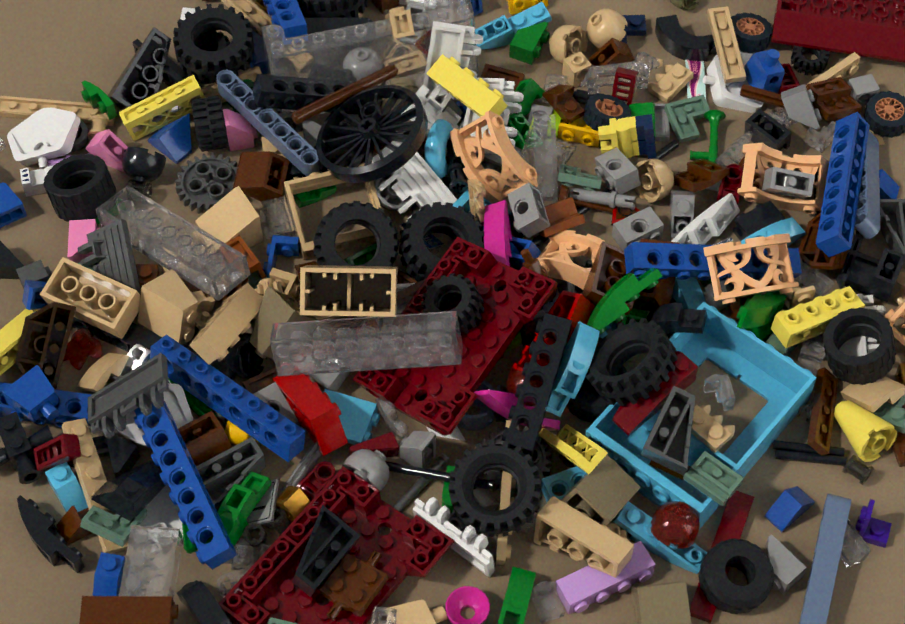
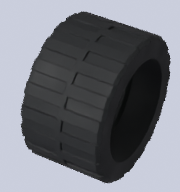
[44,154,117,222]
[823,308,896,385]

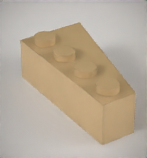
[190,283,263,365]
[533,496,634,578]

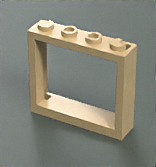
[284,163,381,260]

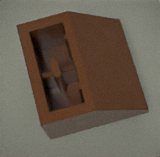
[233,151,289,206]
[178,411,232,466]

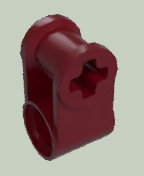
[716,164,743,205]
[296,461,336,501]

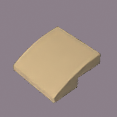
[77,353,129,393]
[841,377,905,413]

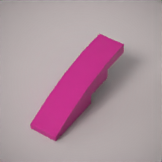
[484,200,512,266]
[474,389,560,431]

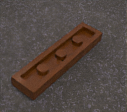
[807,367,838,456]

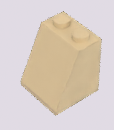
[194,186,263,259]
[137,269,198,345]

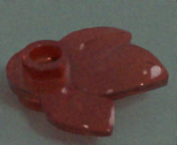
[63,328,102,370]

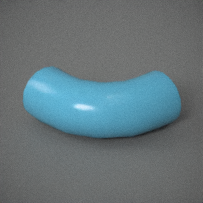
[425,119,453,178]

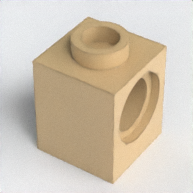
[562,51,592,88]

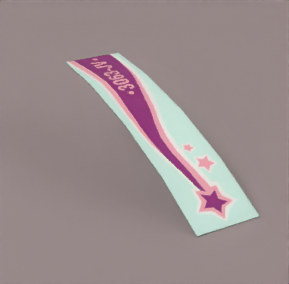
[685,60,706,118]

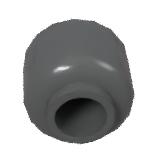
[703,280,734,311]

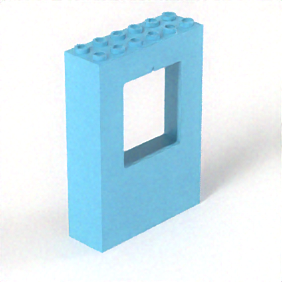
[585,302,817,534]

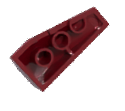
[612,351,698,436]

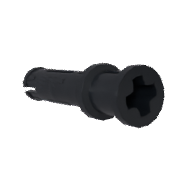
[446,137,468,193]

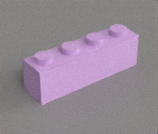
[555,541,655,614]

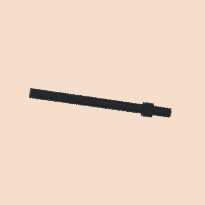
[385,461,495,490]

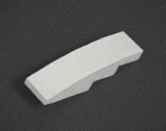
[671,193,740,245]

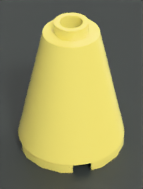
[834,400,897,462]

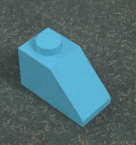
[45,462,88,513]

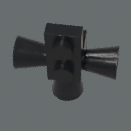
[0,412,53,484]

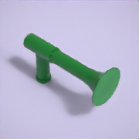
[690,110,726,164]

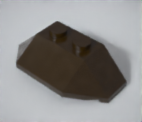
[15,301,76,390]

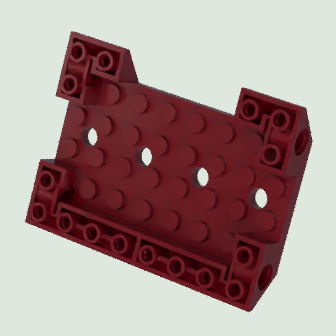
[771,0,905,63]
[352,237,558,436]
[218,466,454,624]

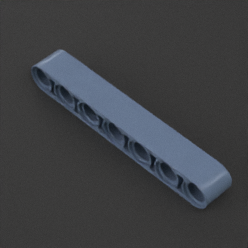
[216,70,320,176]
[854,130,880,239]
[799,493,852,624]

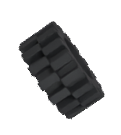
[791,46,830,76]

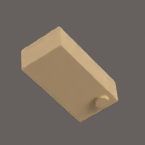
[39,257,141,339]

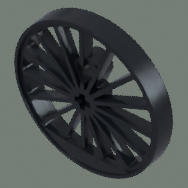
[316,85,428,183]

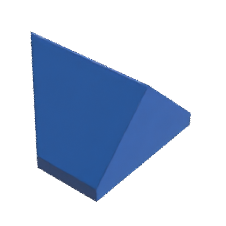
[148,113,192,164]

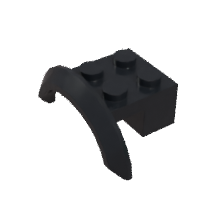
[836,231,905,302]

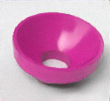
[445,586,490,624]

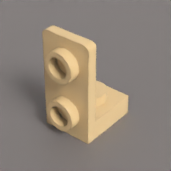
[385,6,415,39]
[269,268,300,297]
[783,286,816,311]

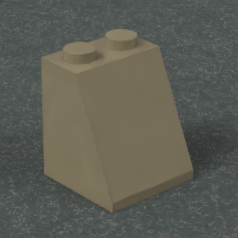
[249,286,321,365]
[561,455,640,526]
[630,582,691,624]

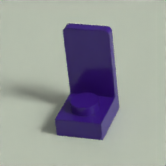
[855,499,892,548]

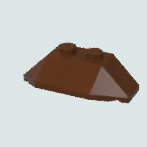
[799,212,854,270]

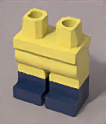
[598,114,656,159]

